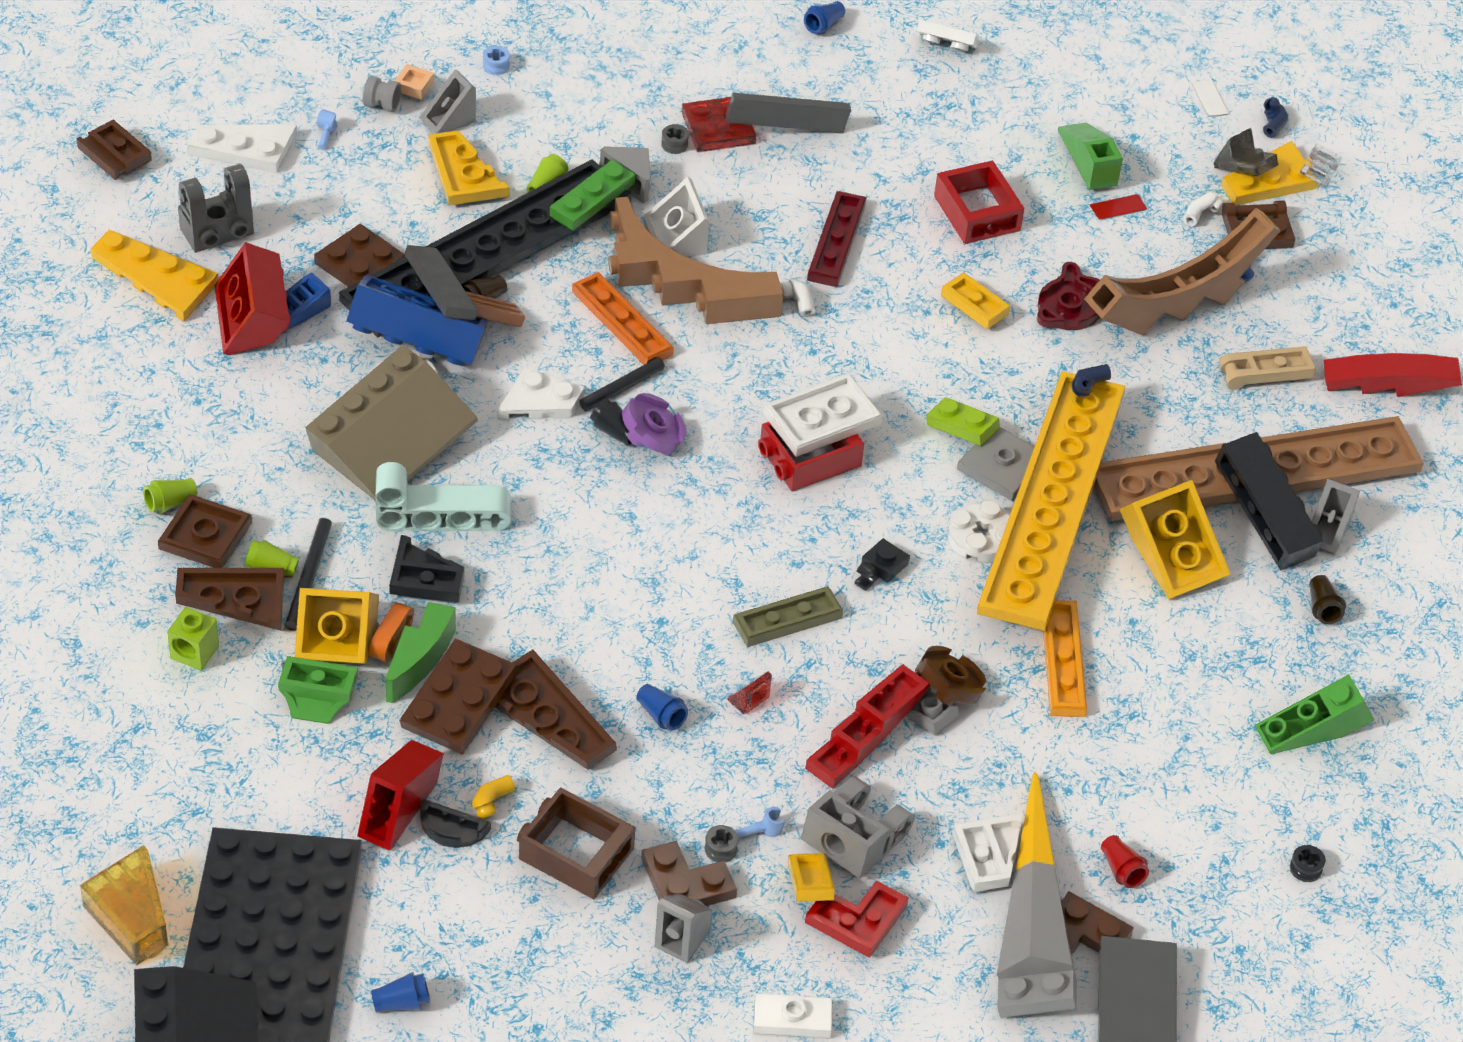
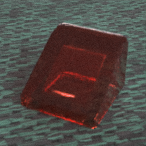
[727,671,772,714]

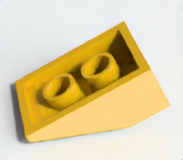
[1119,480,1231,599]

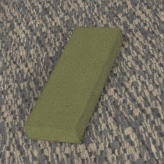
[733,586,843,647]

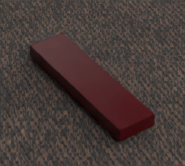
[807,191,867,287]

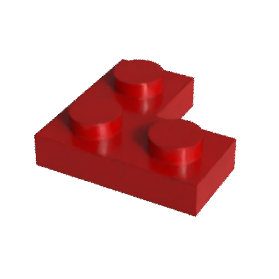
[805,880,909,958]

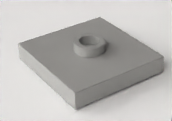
[957,427,1035,501]

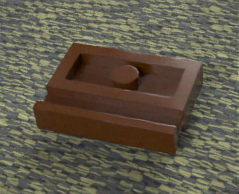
[76,119,152,180]

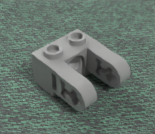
[801,776,915,878]

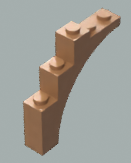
[608,197,783,324]
[1084,208,1280,336]

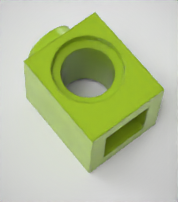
[167,607,219,671]

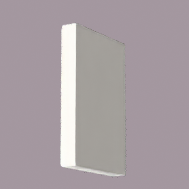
[762,373,883,457]

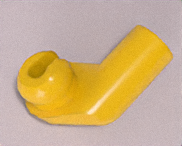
[472,775,515,819]

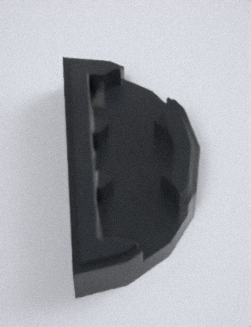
[420,799,491,848]

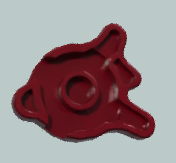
[1037,262,1100,330]

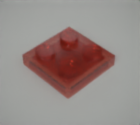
[681,97,757,153]

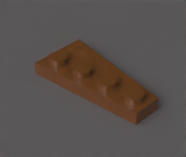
[495,649,617,770]

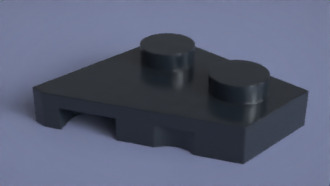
[389,535,465,602]

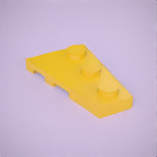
[1221,141,1318,205]

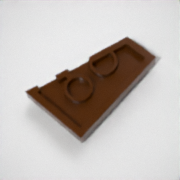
[175,568,284,631]

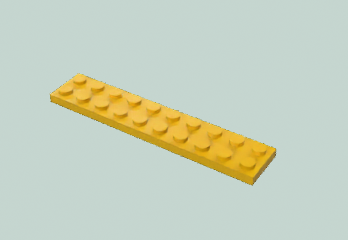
[977,371,1126,631]

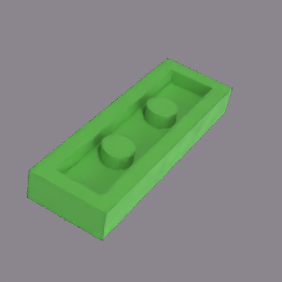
[549,160,636,231]

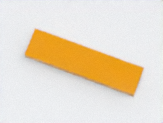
[1043,600,1087,717]

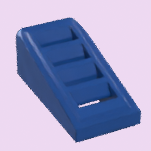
[281,273,331,334]

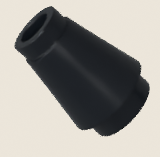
[590,399,632,446]

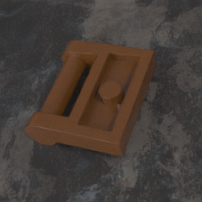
[1222,200,1295,249]

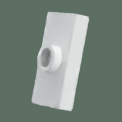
[753,993,832,1038]

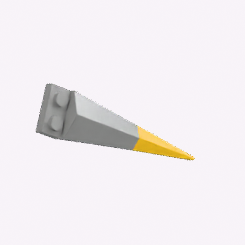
[997,772,1077,1018]

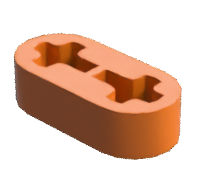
[369,602,414,663]

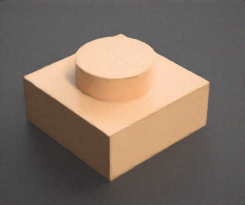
[395,64,434,100]

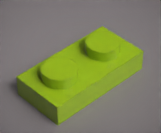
[926,397,1000,446]

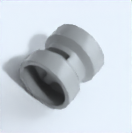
[363,76,401,112]

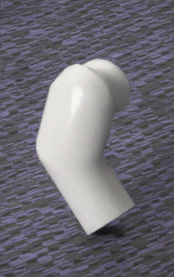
[1183,191,1224,227]
[780,279,816,316]

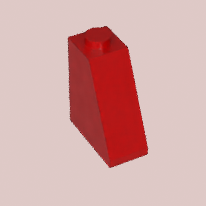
[357,739,444,851]

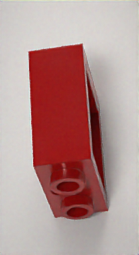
[934,160,1025,244]
[758,422,865,491]

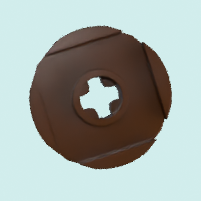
[915,646,986,705]

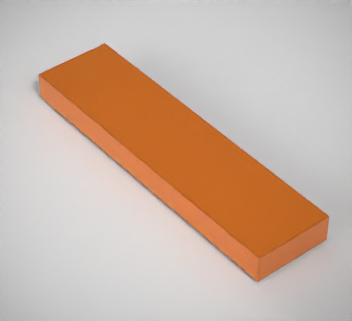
[572,272,674,365]

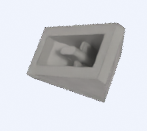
[419,69,476,134]
[599,146,651,204]
[1312,479,1360,554]

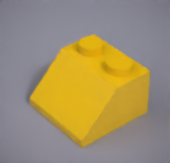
[295,588,379,664]

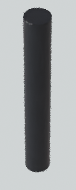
[579,357,665,411]

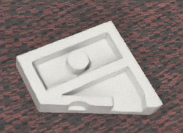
[498,368,585,420]
[952,813,1023,892]

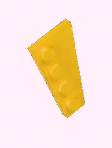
[91,229,219,322]

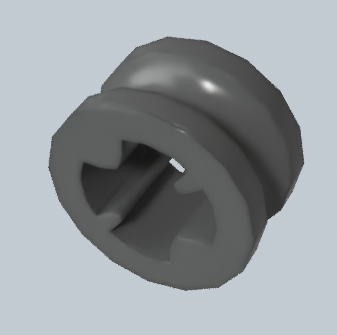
[661,124,689,154]
[704,825,739,863]

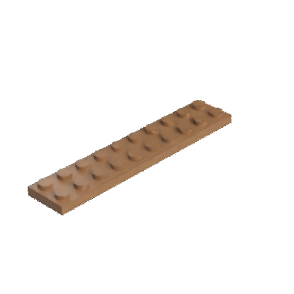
[1094,416,1424,522]

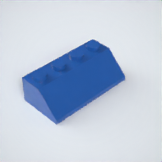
[346,274,489,366]

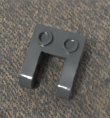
[178,163,254,253]

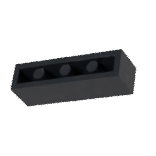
[1215,432,1324,571]

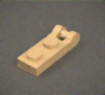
[1219,346,1316,390]

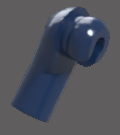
[1263,97,1288,138]
[1071,364,1111,397]

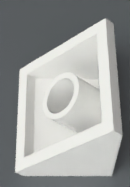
[643,177,709,257]

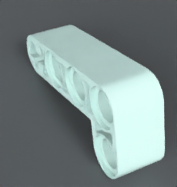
[375,462,511,531]

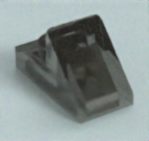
[1213,128,1278,177]

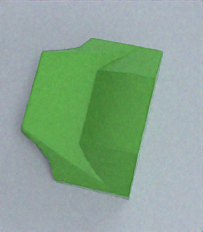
[278,656,358,724]

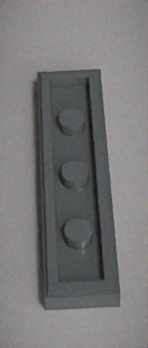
[726,92,851,133]
[404,245,478,321]

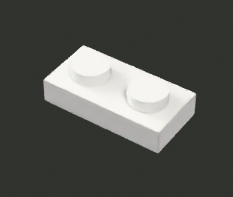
[916,19,980,51]

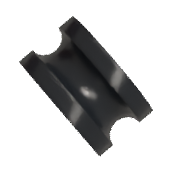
[1289,845,1326,882]

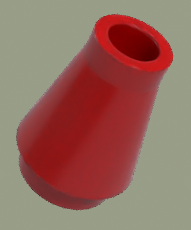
[1101,835,1149,888]

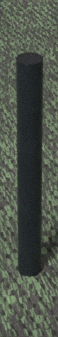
[285,518,332,631]

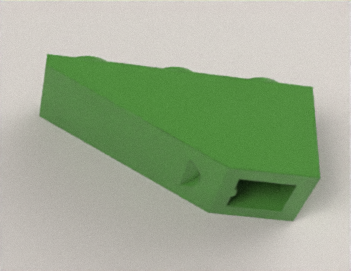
[1058,122,1123,190]
[1255,674,1374,754]

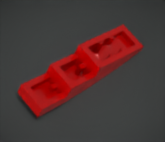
[1323,353,1462,397]
[805,664,930,789]

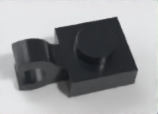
[854,538,910,591]

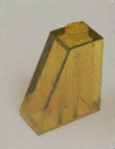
[80,845,168,966]

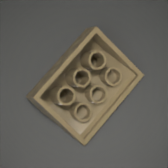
[305,344,478,500]

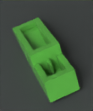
[385,602,456,703]

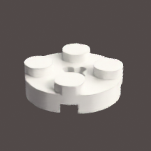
[947,500,1010,563]

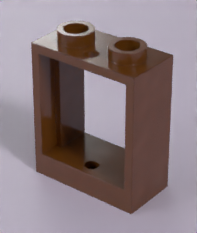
[517,787,636,900]

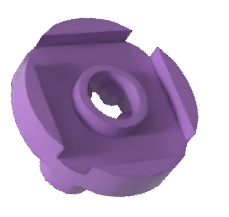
[622,393,686,455]

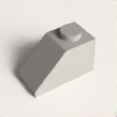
[655,893,712,964]

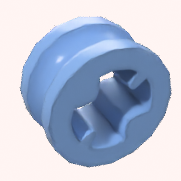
[483,46,510,75]

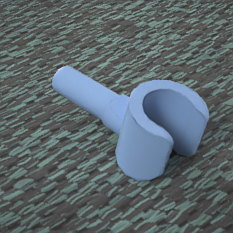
[317,109,338,150]
[735,807,786,839]

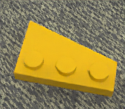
[428,130,510,206]

